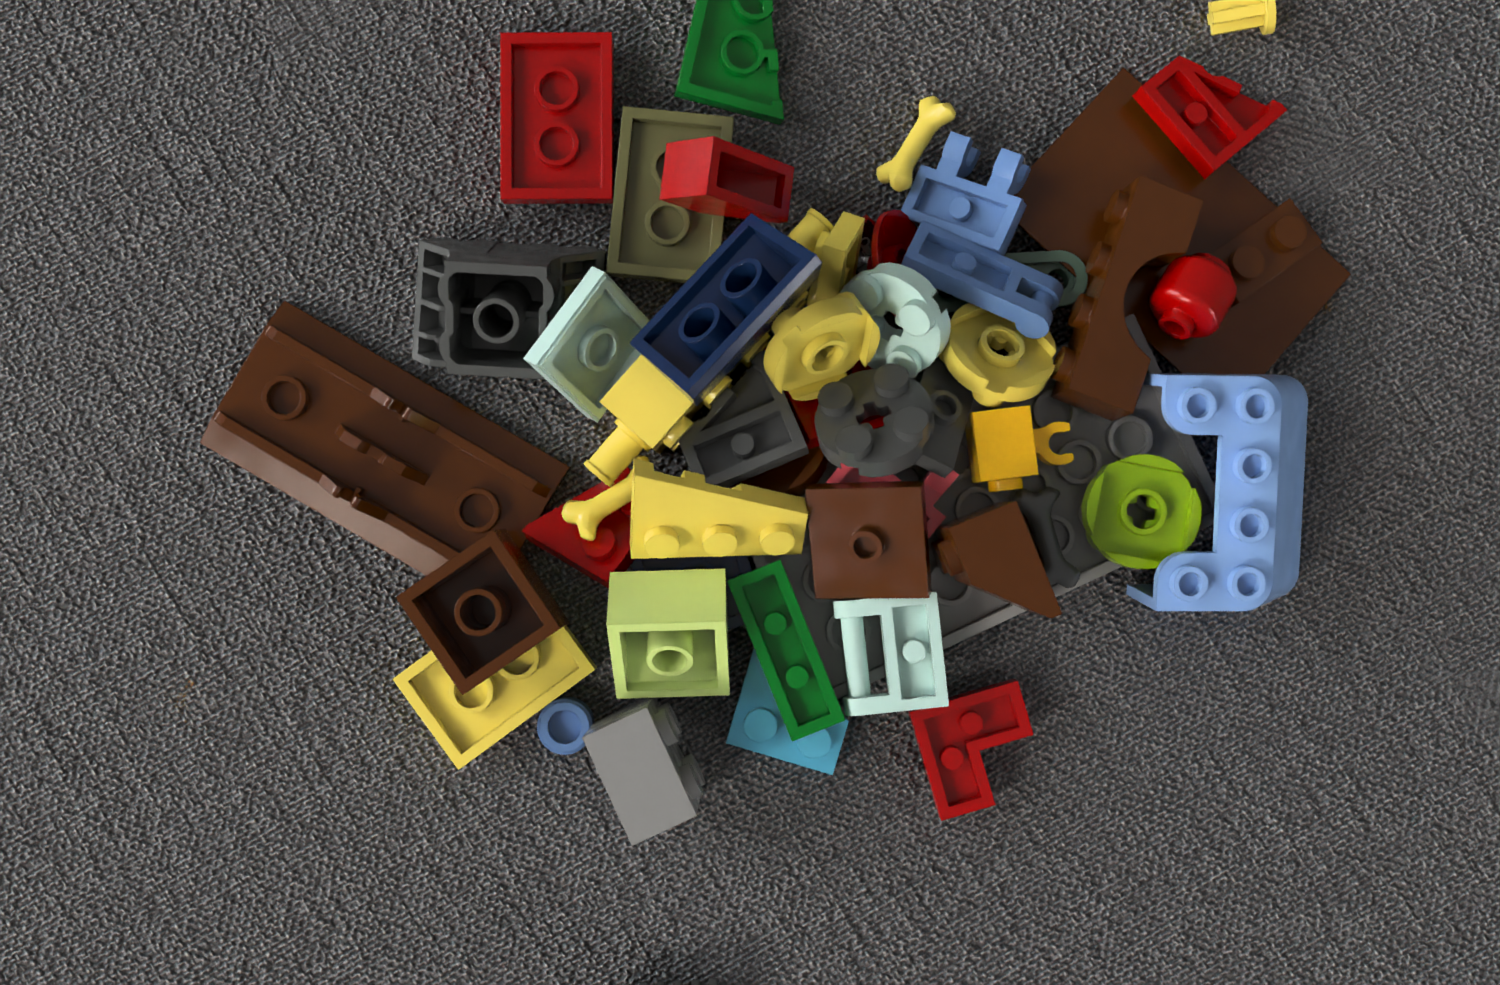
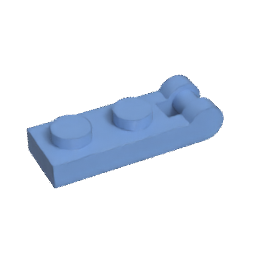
[901,220,1064,339]

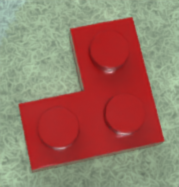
[908,678,1034,821]

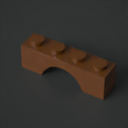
[1050,175,1204,421]

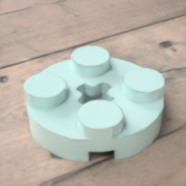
[840,262,951,379]

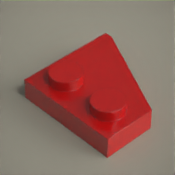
[1132,55,1287,179]
[522,467,634,589]

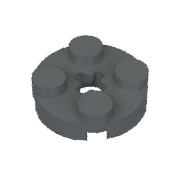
[815,363,935,477]

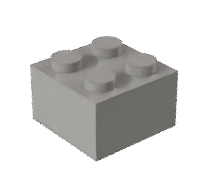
[582,698,705,846]

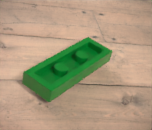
[727,559,845,742]

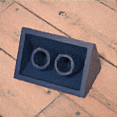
[629,213,822,406]

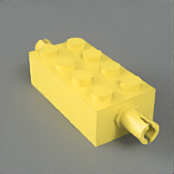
[583,208,834,487]

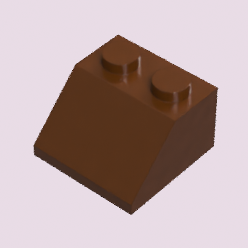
[931,501,1062,618]

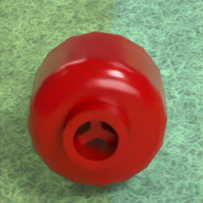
[1149,253,1237,340]

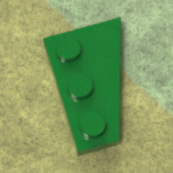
[674,0,784,125]

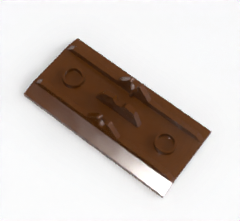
[200,300,571,576]

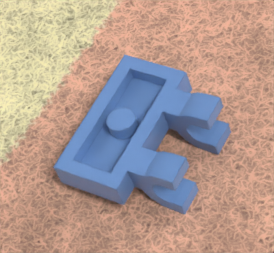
[901,131,1031,256]

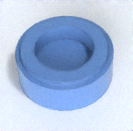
[537,697,595,755]

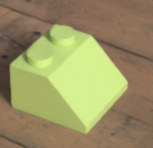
[606,569,730,699]

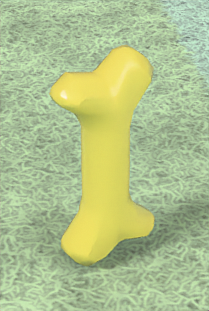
[876,96,956,192]
[561,455,663,541]

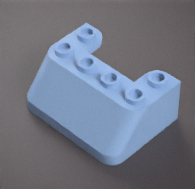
[1126,373,1308,611]

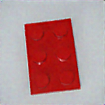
[500,32,614,204]

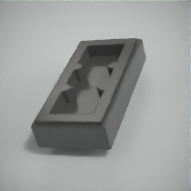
[915,358,974,478]

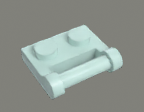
[833,590,949,716]

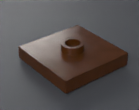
[805,481,932,599]

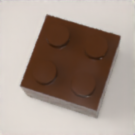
[395,529,569,695]

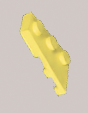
[630,458,808,559]

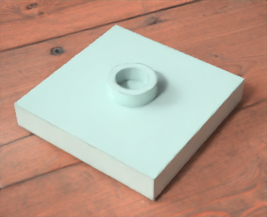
[523,266,649,423]

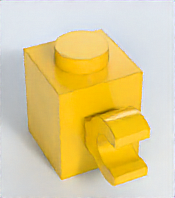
[965,405,1074,492]

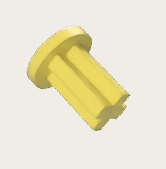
[1207,0,1276,36]

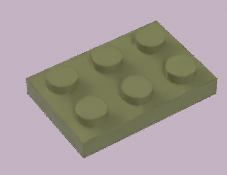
[606,106,734,284]

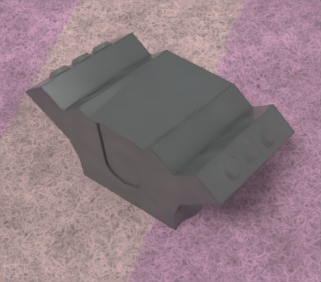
[412,237,605,380]

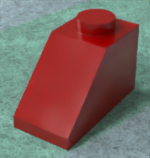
[659,136,795,223]

